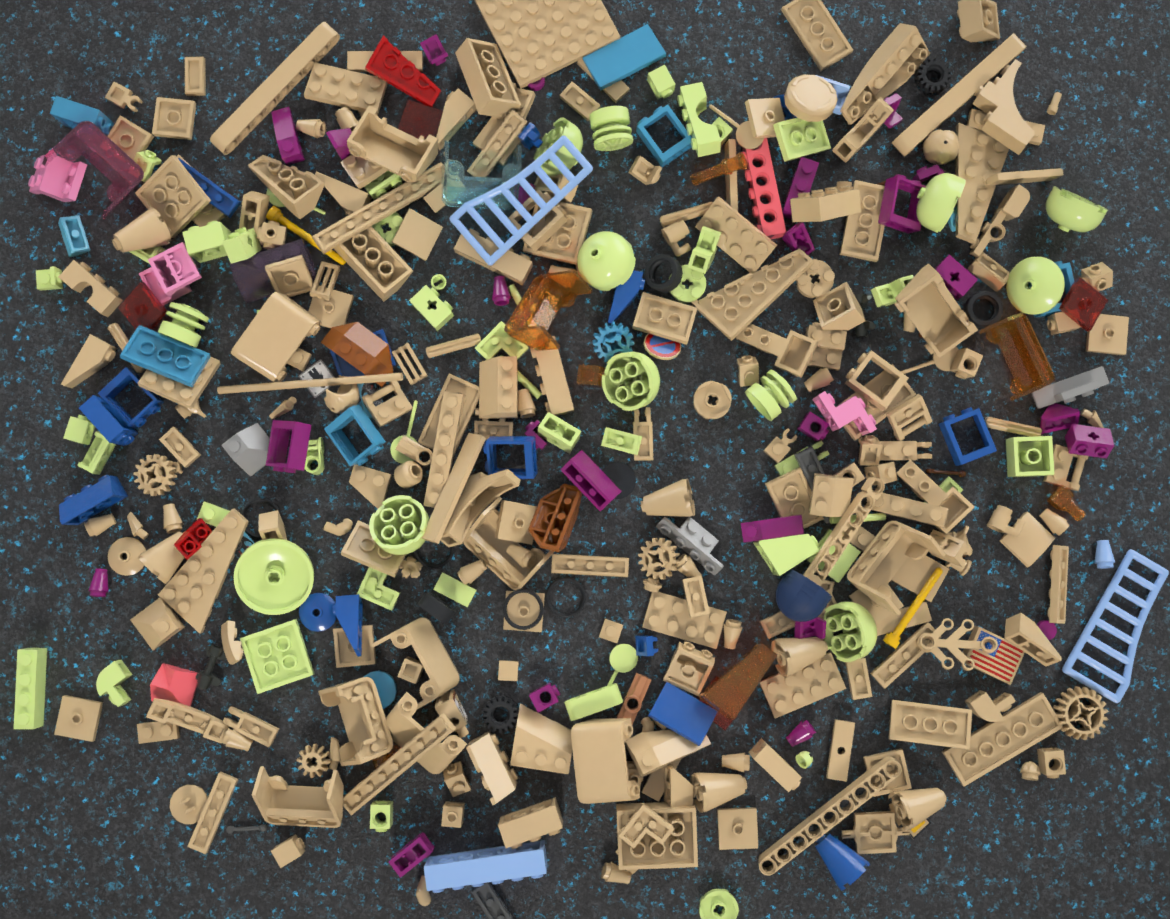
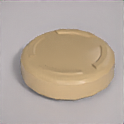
[784,74,838,122]

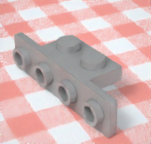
[1031,366,1109,409]
[656,517,724,575]

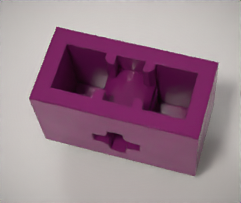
[935,255,978,300]
[1065,424,1114,459]
[388,832,434,878]

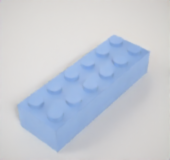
[424,840,547,893]

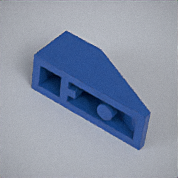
[608,270,645,326]
[332,594,363,657]

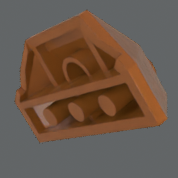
[321,322,394,388]
[528,484,582,552]

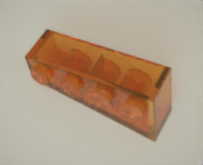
[698,643,777,720]

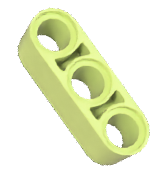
[564,683,623,721]

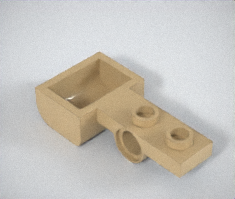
[969,185,1030,257]
[736,324,818,378]
[896,459,975,534]

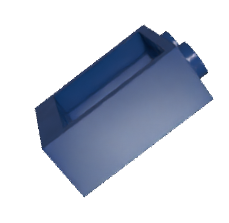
[98,367,164,428]
[79,395,138,446]
[938,407,997,466]
[484,436,538,479]

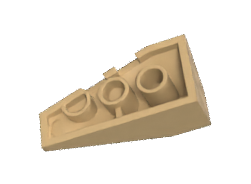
[248,155,325,219]
[624,729,711,777]

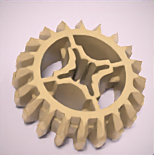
[1053,686,1109,740]

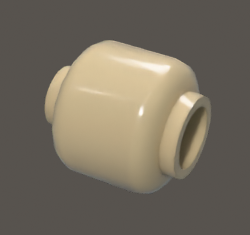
[394,461,423,488]

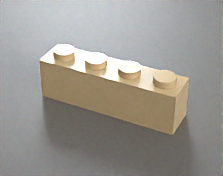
[454,229,533,286]
[530,336,574,416]

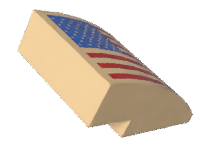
[963,626,1025,685]

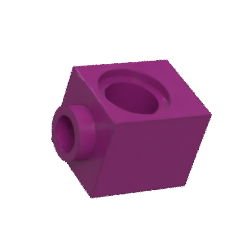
[797,412,829,442]
[529,682,560,713]

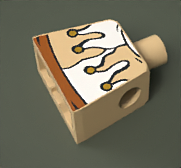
[435,689,469,738]

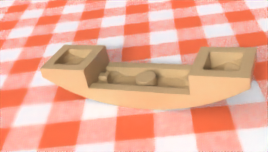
[146,698,229,743]

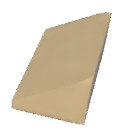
[968,252,1010,292]

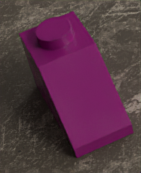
[326,128,352,160]

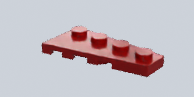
[365,35,441,108]

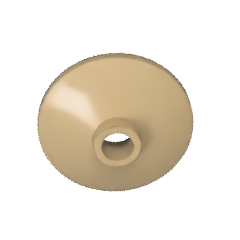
[108,537,146,576]

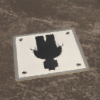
[298,359,335,398]

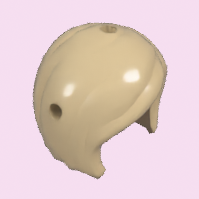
[923,130,959,165]
[324,375,359,414]

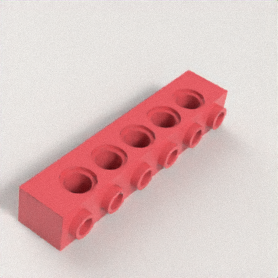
[741,138,786,239]

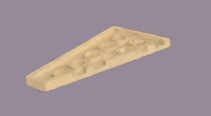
[956,123,1009,244]
[691,249,814,341]
[158,509,249,634]

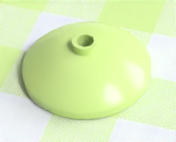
[1006,257,1065,315]

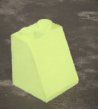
[753,534,819,576]

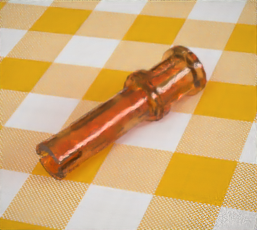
[691,152,747,186]

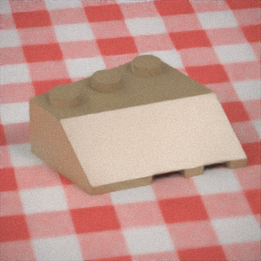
[510,703,572,774]
[466,731,518,805]

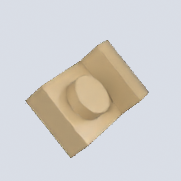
[965,690,1015,722]

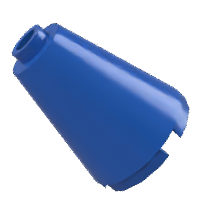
[815,833,870,891]

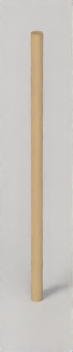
[217,373,403,394]

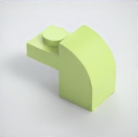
[687,226,721,274]
[871,275,914,307]
[96,659,132,707]

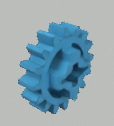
[592,321,634,362]

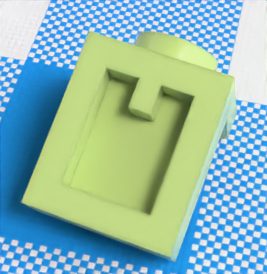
[129,150,162,182]
[36,266,64,291]

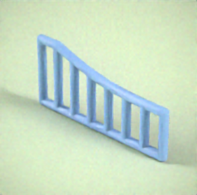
[449,135,593,266]
[1062,549,1169,703]

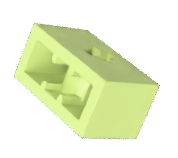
[222,227,262,264]
[409,285,454,331]
[537,412,581,454]

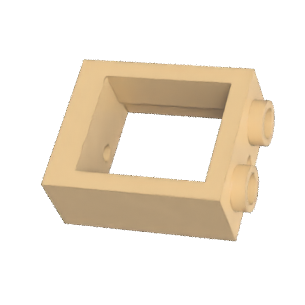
[508,189,567,252]
[845,350,909,411]
[748,738,802,792]

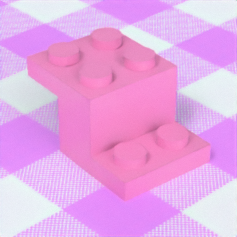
[28,153,87,202]
[139,242,202,308]
[812,391,877,436]

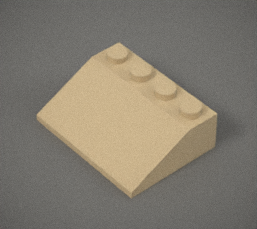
[616,801,698,870]

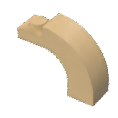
[832,97,894,163]

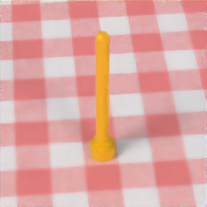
[266,206,346,265]
[883,567,943,649]

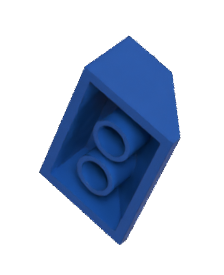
[59,475,128,525]

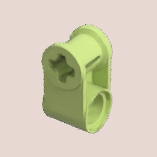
[304,437,325,475]

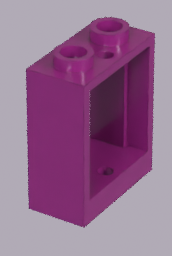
[878,175,926,234]
[265,420,311,474]

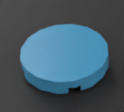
[364,670,397,709]

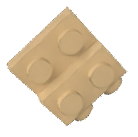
[805,322,847,371]
[663,642,715,696]

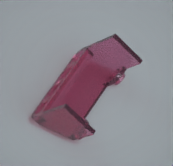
[42,121,144,220]

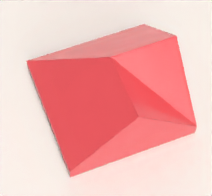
[150,663,198,707]

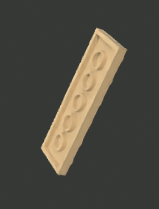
[942,692,1063,786]

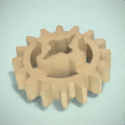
[133,454,177,496]
[638,538,680,579]

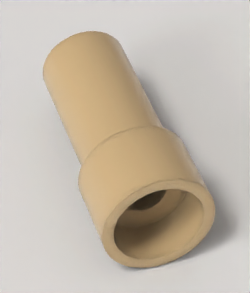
[1047,92,1062,115]

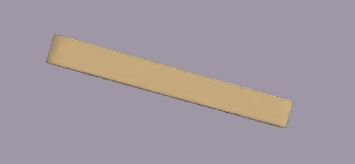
[210,22,340,155]
[892,33,1027,157]
[758,756,902,876]

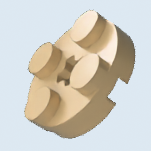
[796,259,835,298]
[693,381,732,420]

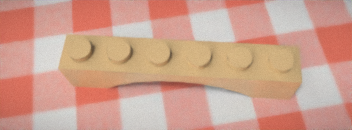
[423,391,466,508]

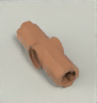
[617,673,652,725]

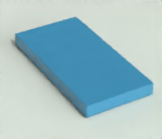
[582,24,666,91]
[120,325,211,387]

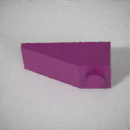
[271,107,305,166]
[741,515,805,542]

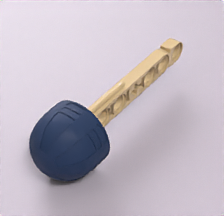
[776,477,885,622]

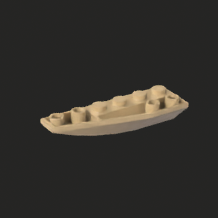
[840,23,930,125]

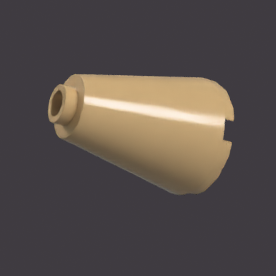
[112,208,171,253]
[641,479,695,517]
[137,531,185,584]
[771,637,828,677]
[690,772,747,813]
[888,788,947,831]

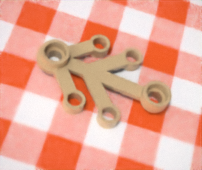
[917,618,998,671]

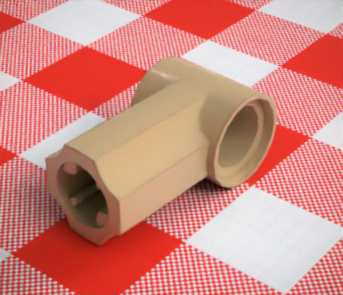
[395,435,433,466]

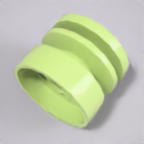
[589,106,633,151]
[158,302,209,348]
[745,370,797,421]

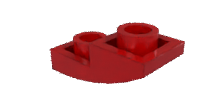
[174,518,212,560]

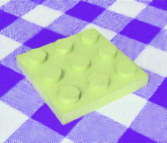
[240,619,314,694]

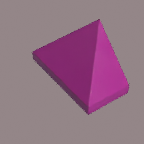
[782,222,815,255]
[1040,403,1080,434]

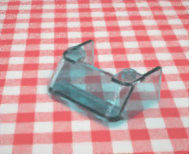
[442,141,522,210]

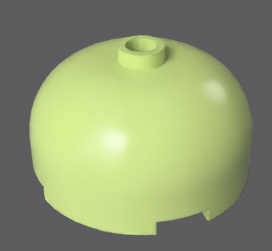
[534,117,583,176]
[916,173,966,233]
[1046,186,1108,232]
[577,231,636,291]
[602,352,660,411]
[369,495,429,555]
[823,601,877,662]

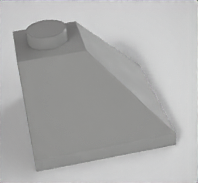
[222,423,270,476]

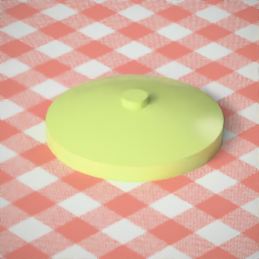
[234,538,314,615]

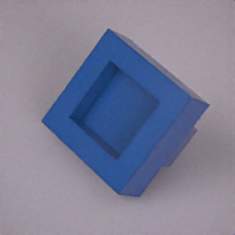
[518,122,543,150]
[635,635,658,656]

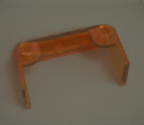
[504,269,593,351]
[979,312,1055,401]

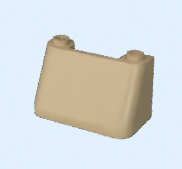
[347,105,438,182]
[894,264,978,358]
[231,292,322,382]
[318,677,393,766]
[386,692,467,774]
[571,718,640,804]

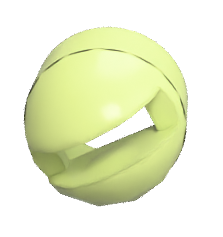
[431,274,446,290]
[795,751,813,769]

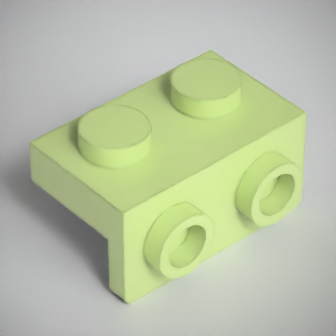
[364,171,403,200]

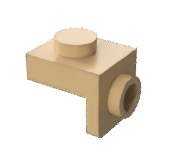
[628,156,662,185]
[737,355,759,387]
[864,462,898,485]
[443,761,471,797]

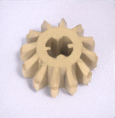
[297,743,331,778]

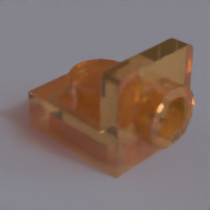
[577,365,606,387]

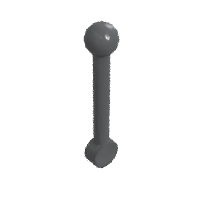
[226,824,267,834]

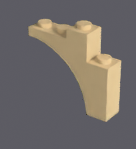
[973,59,1036,155]
[440,469,521,547]

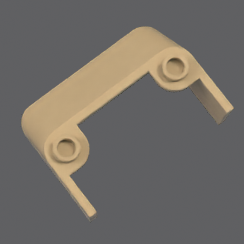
[463,496,555,590]
[847,521,946,616]
[371,617,460,709]
[252,766,344,828]

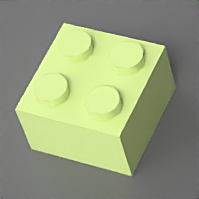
[182,221,231,263]
[1006,436,1054,477]

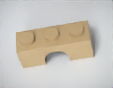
[58,260,123,317]

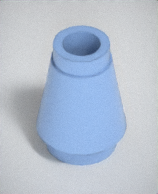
[1095,540,1115,569]

